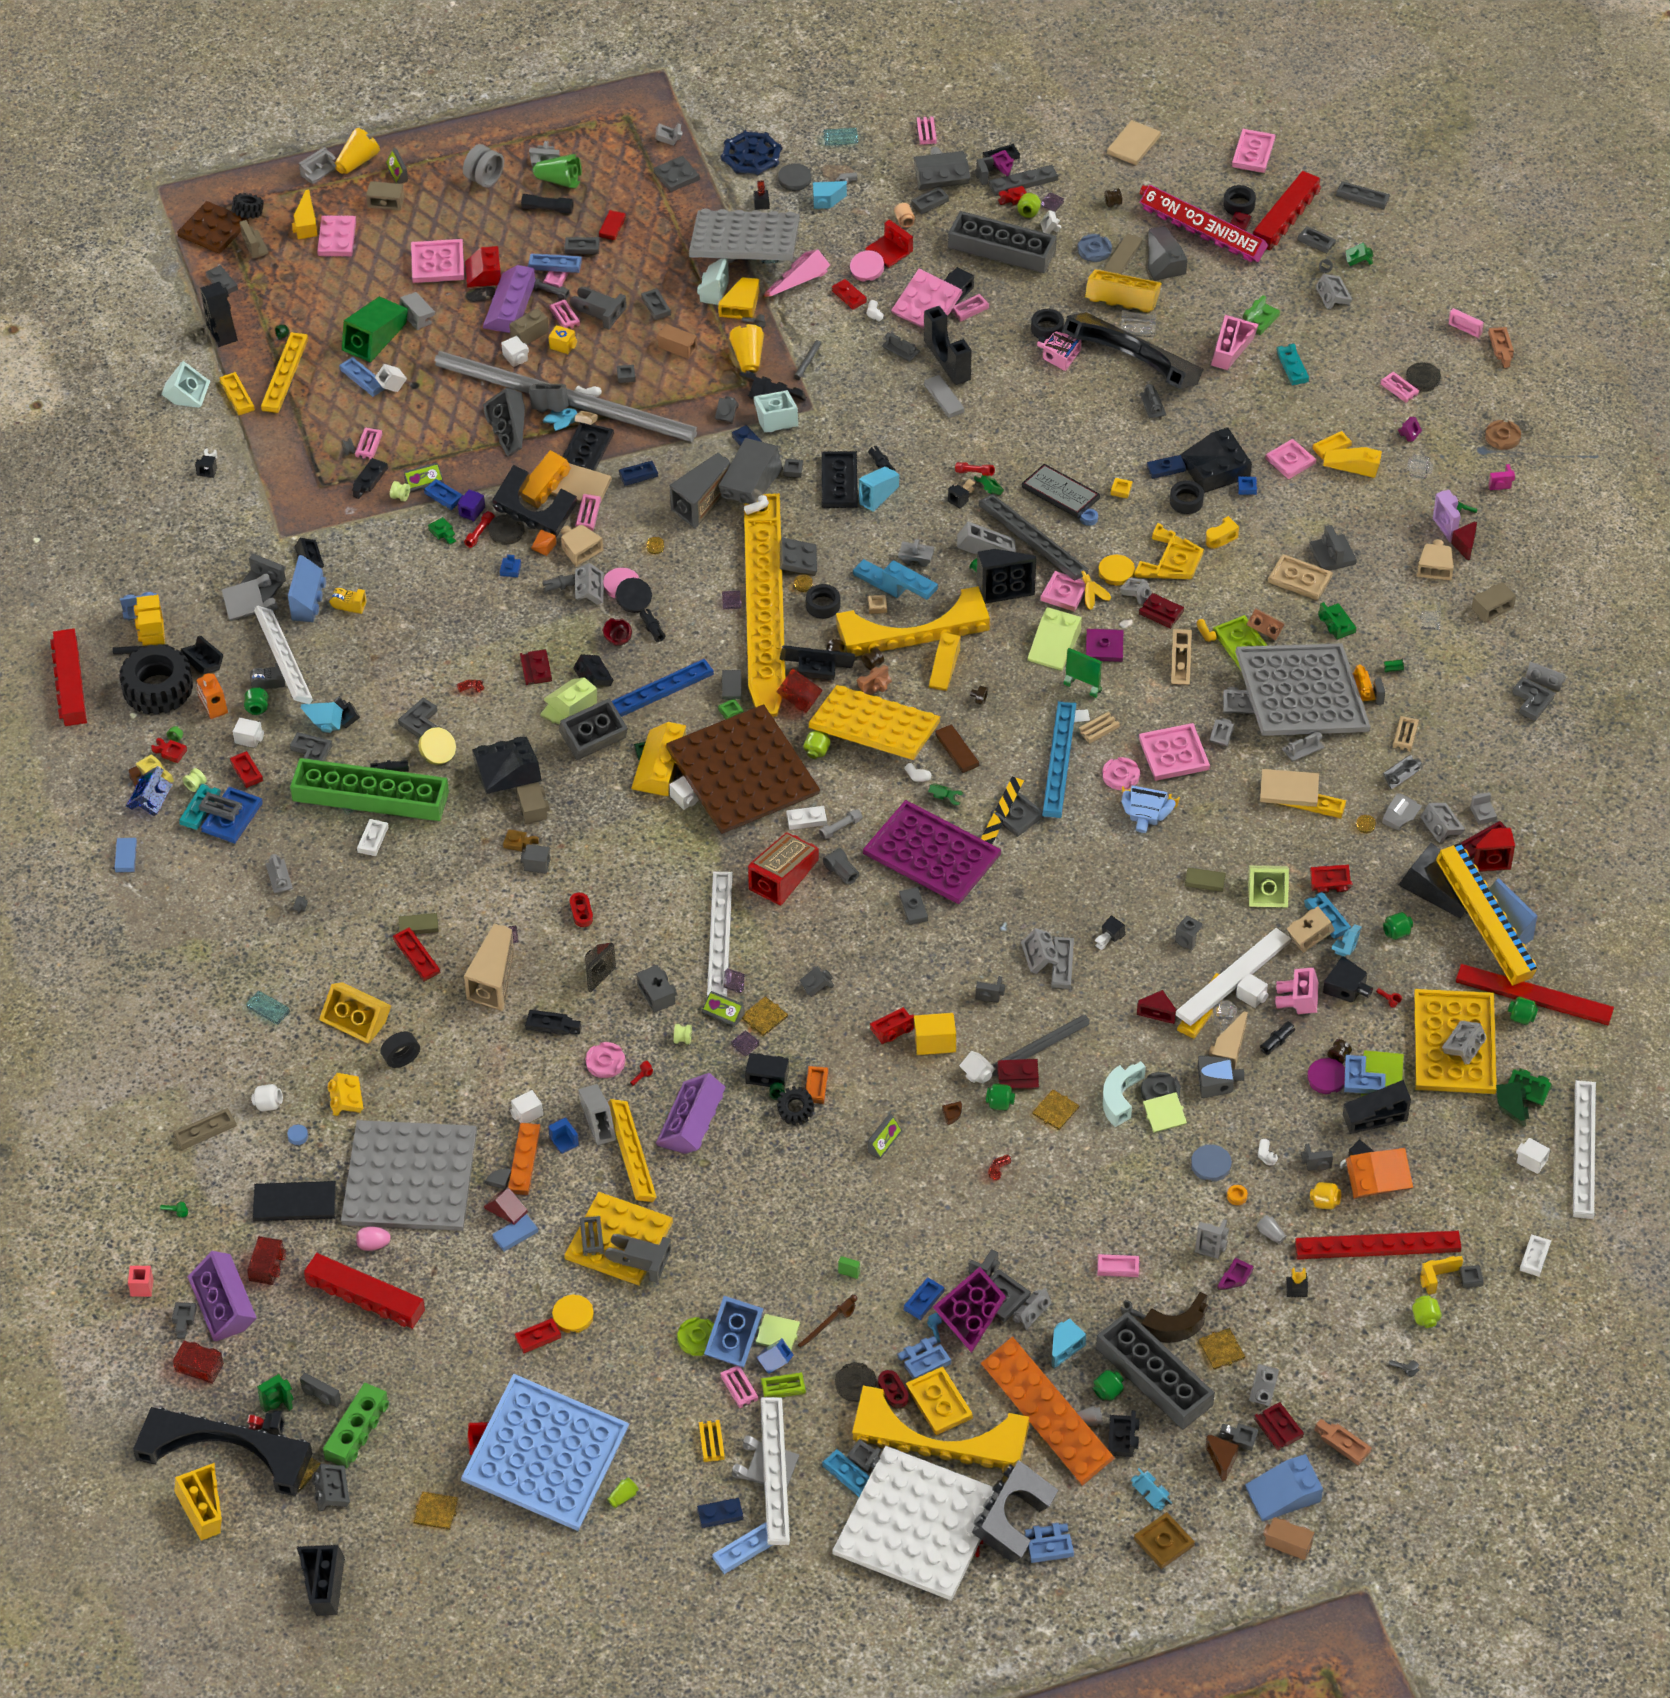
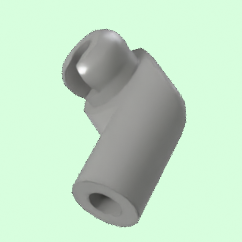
[836,172,858,183]

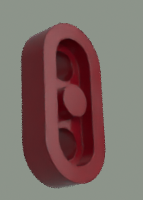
[878,1370,908,1408]

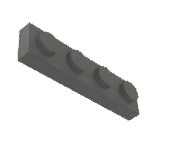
[989,165,1058,196]

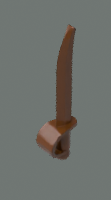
[798,1294,858,1348]

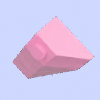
[763,249,830,297]

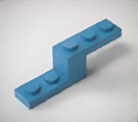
[853,559,938,600]

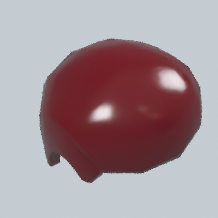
[602,618,633,646]

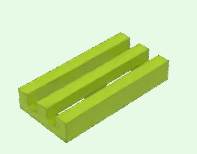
[761,1372,806,1398]

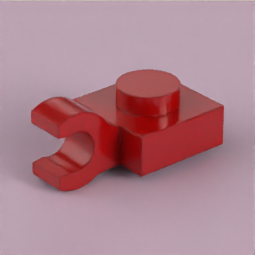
[998,186,1027,205]

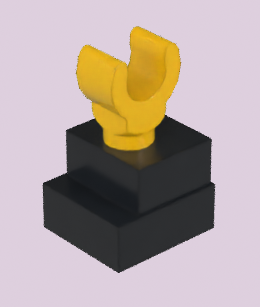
[1286,1268,1308,1297]

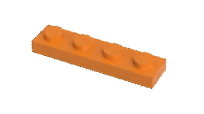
[508,1123,541,1195]

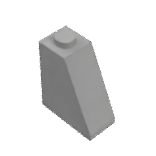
[578,1084,616,1146]

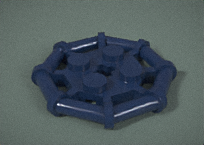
[720,130,783,176]

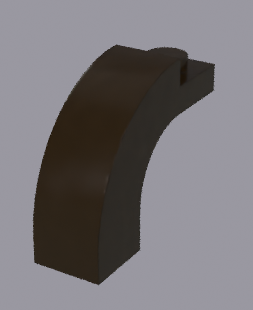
[1141,1292,1209,1343]

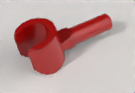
[1376,988,1402,1008]
[630,1061,653,1086]

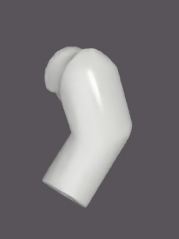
[867,300,884,321]
[575,386,602,397]
[904,763,931,782]

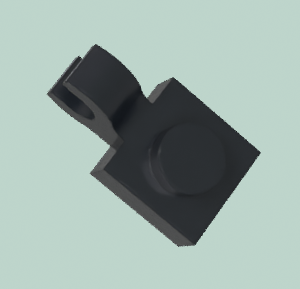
[334,696,360,728]

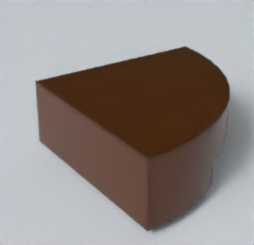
[942,1101,962,1125]

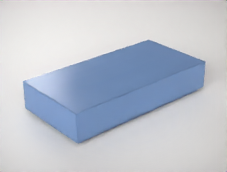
[115,838,137,872]
[492,1214,538,1252]

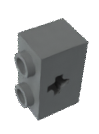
[636,965,677,1013]

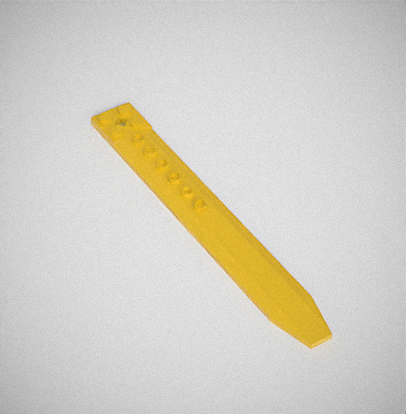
[744,493,786,717]

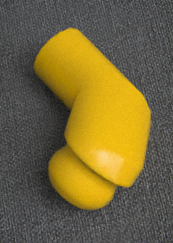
[1196,619,1216,642]

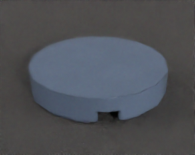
[1078,234,1112,262]
[1191,1145,1232,1182]

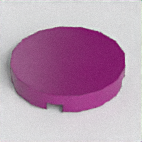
[1307,1058,1345,1094]

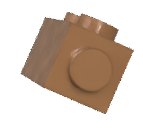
[657,324,697,359]
[1263,1517,1314,1560]

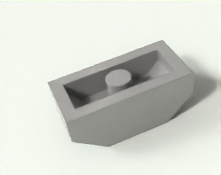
[1382,793,1422,831]

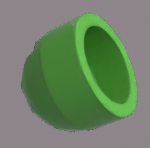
[166,726,183,742]

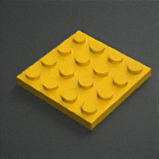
[564,1192,673,1286]

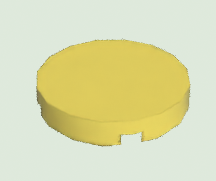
[418,727,456,765]

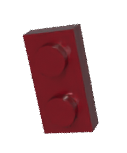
[1230,212,1252,231]

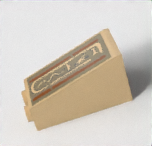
[464,924,514,1011]

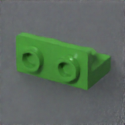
[1243,295,1280,335]

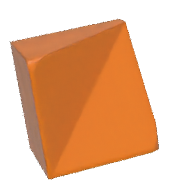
[531,530,556,556]

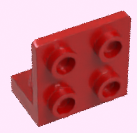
[865,220,913,268]

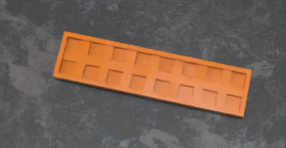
[981,1336,1115,1486]

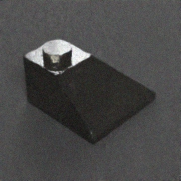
[585,943,616,992]

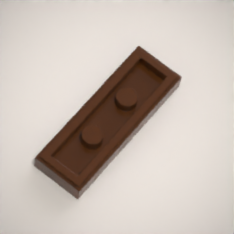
[935,724,979,773]

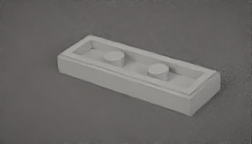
[924,375,964,418]
[1051,937,1074,989]

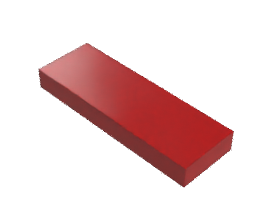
[393,927,440,982]

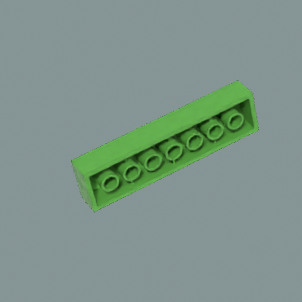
[290,758,449,821]

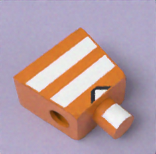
[196,673,228,719]

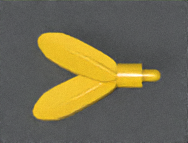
[1082,571,1111,610]

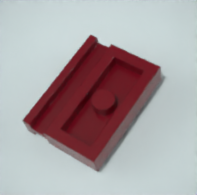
[1139,593,1184,629]
[520,649,552,685]
[997,1059,1039,1090]
[1254,1402,1304,1451]

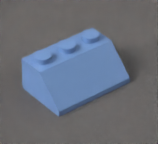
[288,555,326,622]
[1489,878,1537,944]

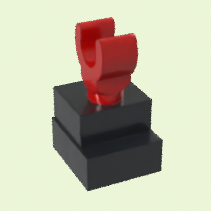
[247,1411,285,1435]

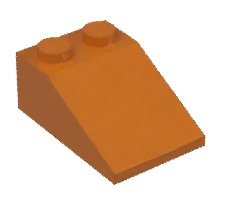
[1346,1148,1413,1199]

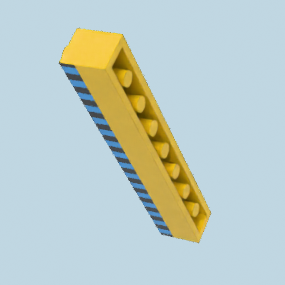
[1436,843,1537,986]

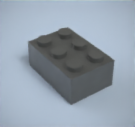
[559,698,628,761]

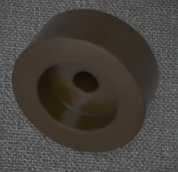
[970,685,988,705]

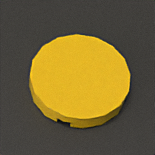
[1098,554,1135,586]
[552,1294,594,1333]

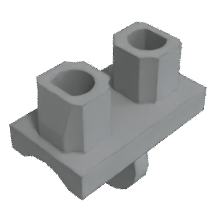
[529,141,561,167]
[898,539,934,567]
[1249,1364,1279,1406]

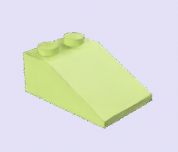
[1027,607,1082,671]

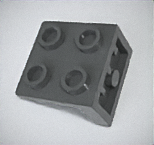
[240,553,286,602]

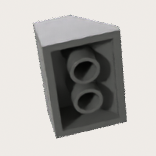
[913,151,970,190]

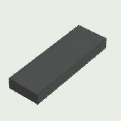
[1336,181,1390,209]

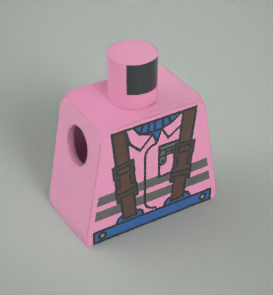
[1037,332,1081,371]

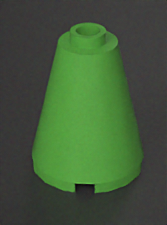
[533,154,582,188]

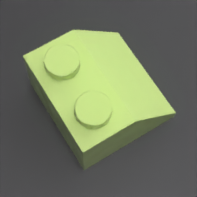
[544,678,597,718]
[1248,865,1289,907]

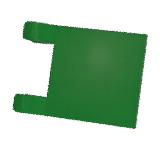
[1063,648,1102,698]

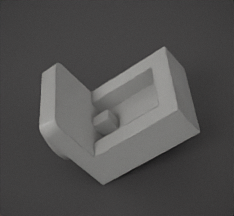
[655,123,683,146]

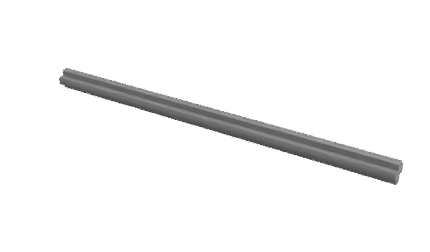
[435,351,697,442]

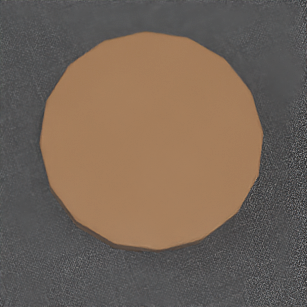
[1485,420,1521,450]

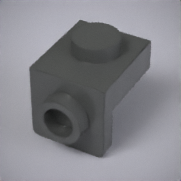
[975,157,994,185]
[715,396,739,423]
[1175,916,1202,951]
[799,966,834,997]
[975,976,1005,1003]
[1301,1144,1333,1171]
[968,1249,1000,1277]
[847,1439,881,1472]

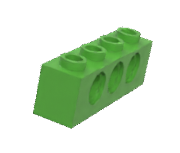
[323,1382,389,1468]

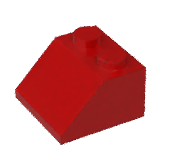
[465,246,501,288]
[1473,828,1515,872]

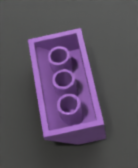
[483,265,535,333]
[655,1073,725,1154]
[188,1251,257,1341]

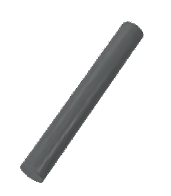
[794,340,821,380]

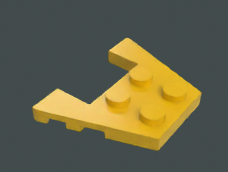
[1134,523,1204,579]

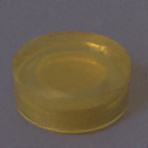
[646,537,665,554]
[794,575,813,592]
[1356,815,1376,834]

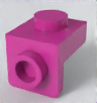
[1488,464,1515,490]

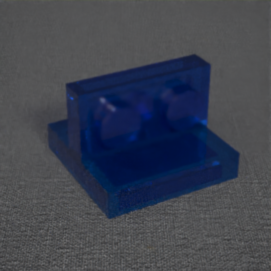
[126,766,173,816]

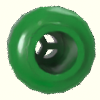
[244,687,269,715]
[1383,912,1413,940]
[1507,996,1538,1025]
[986,1083,1015,1111]
[1092,1370,1124,1401]

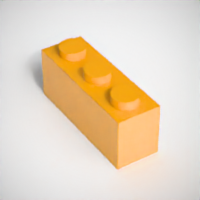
[520,450,571,509]

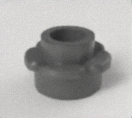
[293,895,308,913]

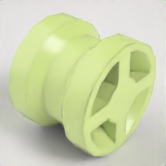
[390,481,410,502]
[182,768,207,792]
[674,1024,692,1045]

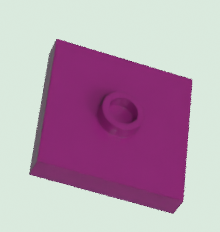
[1086,629,1124,662]

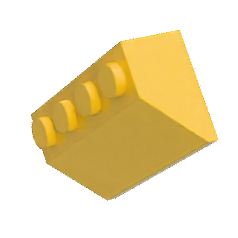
[1085,269,1162,312]
[631,722,686,796]

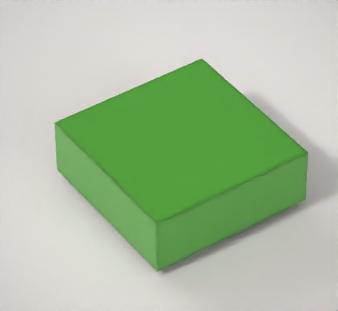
[718,699,744,719]
[838,1256,860,1279]

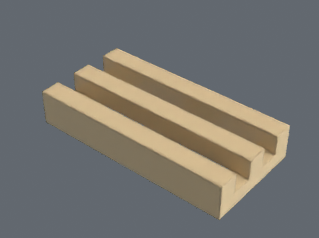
[1078,711,1120,744]
[1393,716,1419,752]

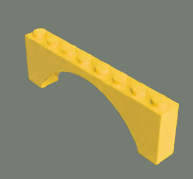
[836,586,990,657]
[852,1386,1029,1470]

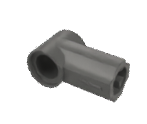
[823,848,859,885]

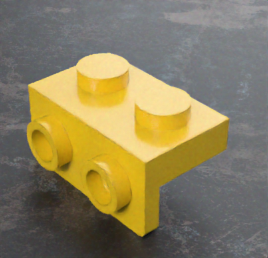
[328,1073,364,1116]

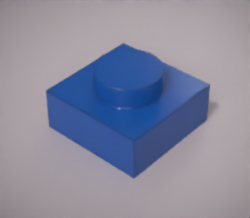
[1238,477,1257,495]

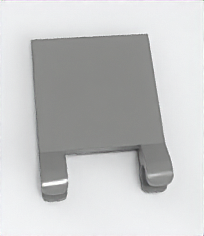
[222,574,278,621]
[732,1435,799,1488]

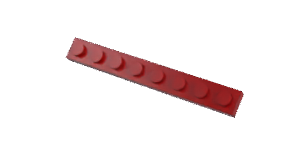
[1295,1230,1462,1260]

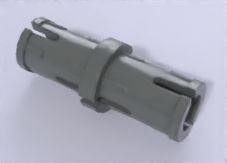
[542,574,575,592]

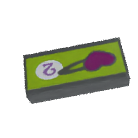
[386,148,408,184]
[404,463,444,493]
[702,991,745,1027]
[868,1114,901,1159]

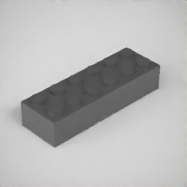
[948,211,1057,274]
[1096,1312,1215,1430]

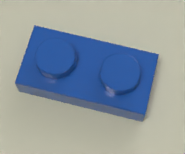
[424,479,462,510]
[904,1277,944,1320]

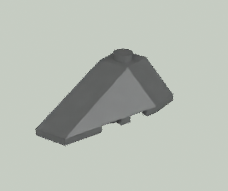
[1148,226,1187,281]
[483,387,525,457]

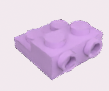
[1433,490,1461,543]

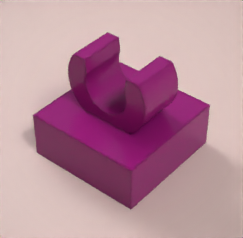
[1398,416,1422,442]

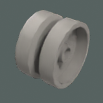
[463,144,504,188]

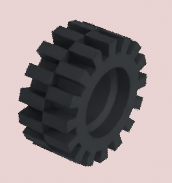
[232,193,264,219]
[777,1086,814,1126]

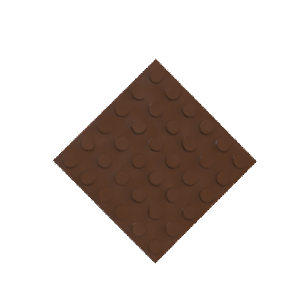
[666,704,820,834]

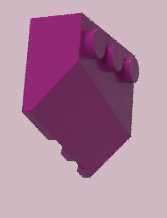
[933,1267,1006,1353]

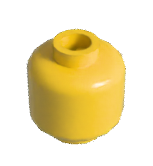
[1310,1182,1341,1210]

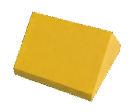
[914,1013,956,1055]

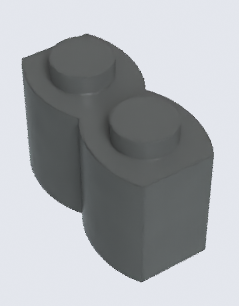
[529,384,569,412]

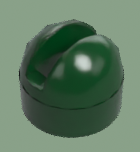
[275,325,290,339]
[769,1082,785,1100]

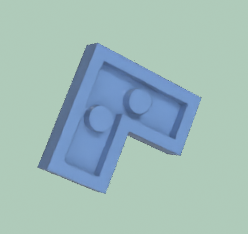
[1344,1055,1385,1094]

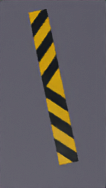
[981,776,1024,844]

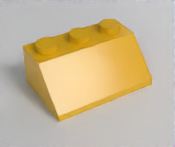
[319,982,392,1044]

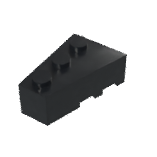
[200,281,238,347]
[1342,1080,1411,1134]
[297,1545,345,1616]

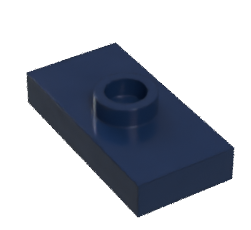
[1146,455,1186,479]
[619,460,658,486]

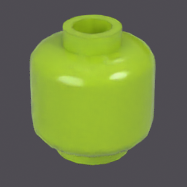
[1017,193,1041,218]
[803,730,831,759]
[1412,1295,1442,1328]

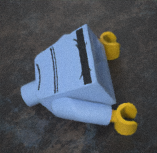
[1121,785,1180,833]

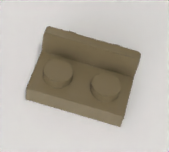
[240,220,269,259]

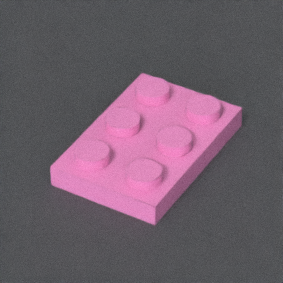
[1232,129,1276,173]
[317,216,356,256]

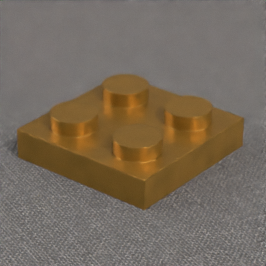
[1134,1512,1195,1569]

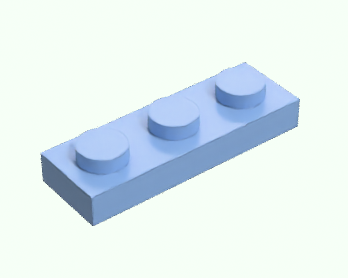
[712,1523,772,1574]

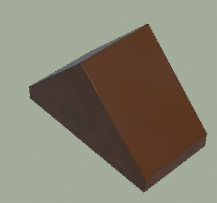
[1205,1435,1239,1481]

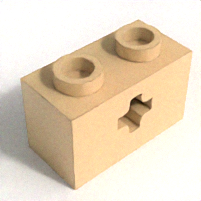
[1286,906,1335,953]

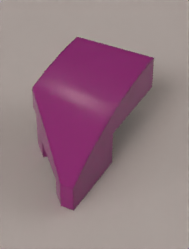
[991,150,1014,176]
[1217,1258,1254,1290]

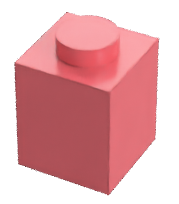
[128,1266,154,1297]

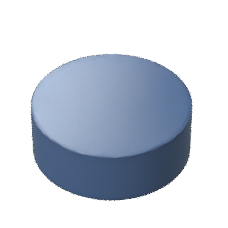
[1080,509,1098,526]
[287,1125,308,1145]

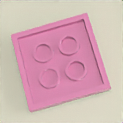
[411,239,464,283]
[891,269,963,329]
[1139,723,1210,781]

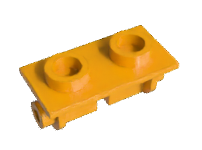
[1353,665,1376,702]

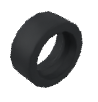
[1223,185,1256,216]
[1031,308,1064,339]
[1170,480,1204,514]
[806,584,840,619]
[380,1031,420,1068]

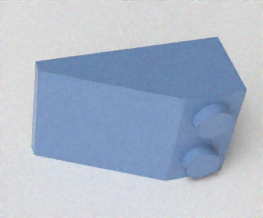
[704,1296,763,1368]
[1245,1454,1323,1522]

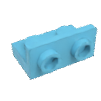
[1331,924,1362,956]

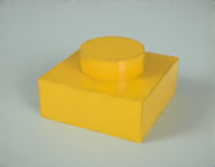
[1110,478,1133,499]

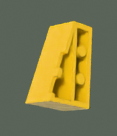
[174,1463,222,1541]

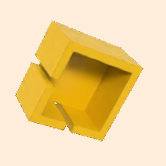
[134,594,165,646]

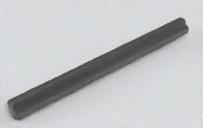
[991,1014,1090,1076]

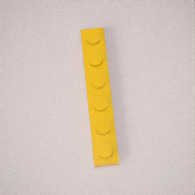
[261,332,308,413]
[608,1099,657,1202]

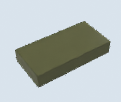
[1185,867,1226,892]
[398,913,439,934]

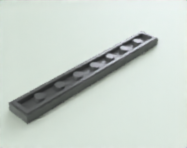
[979,494,1089,581]

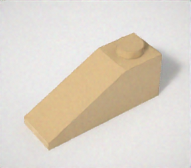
[1171,629,1192,685]
[1209,1011,1248,1069]

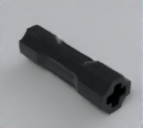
[521,194,574,214]

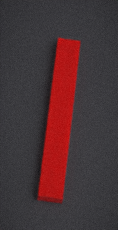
[1456,964,1614,1026]

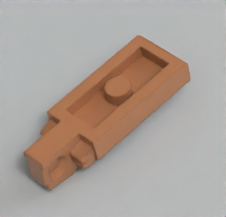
[1488,327,1514,368]
[1315,1419,1372,1466]

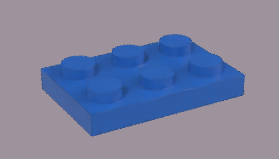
[201,787,263,844]

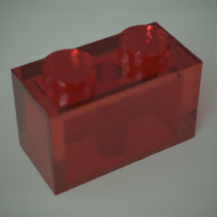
[776,669,823,713]
[247,1236,286,1285]
[173,1341,224,1384]

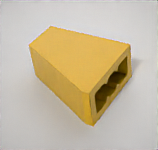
[718,277,760,319]

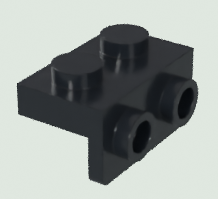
[180,636,224,674]
[573,654,614,686]
[1108,1410,1140,1457]

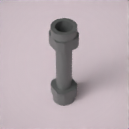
[533,278,570,299]

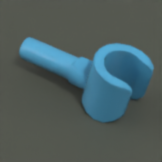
[928,1313,941,1343]

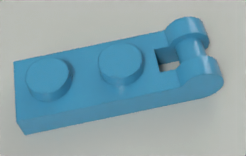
[1304,892,1351,939]

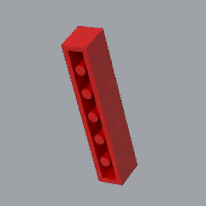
[1253,171,1321,250]
[50,628,87,726]
[304,1252,425,1329]

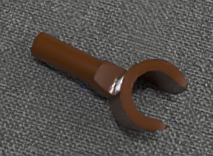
[129,766,141,792]

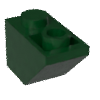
[1496,1082,1529,1126]

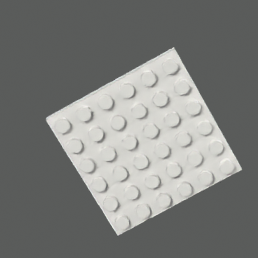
[833,1446,994,1601]

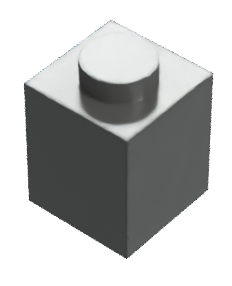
[521,844,551,874]

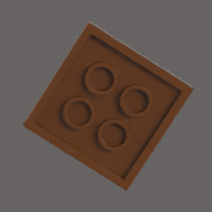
[177,201,249,254]

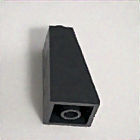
[1398,843,1468,918]

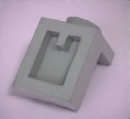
[1120,578,1152,605]
[1209,718,1235,747]
[1470,792,1497,825]

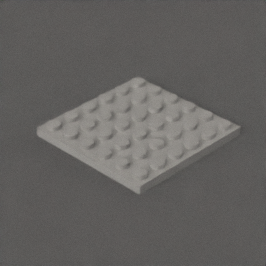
[689,209,800,261]
[1235,643,1371,736]
[341,1120,477,1231]

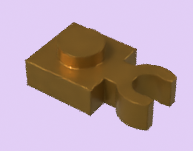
[503,829,539,852]

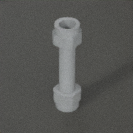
[819,809,863,840]

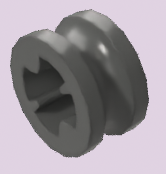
[341,438,355,456]

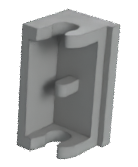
[299,147,336,184]
[399,292,435,330]

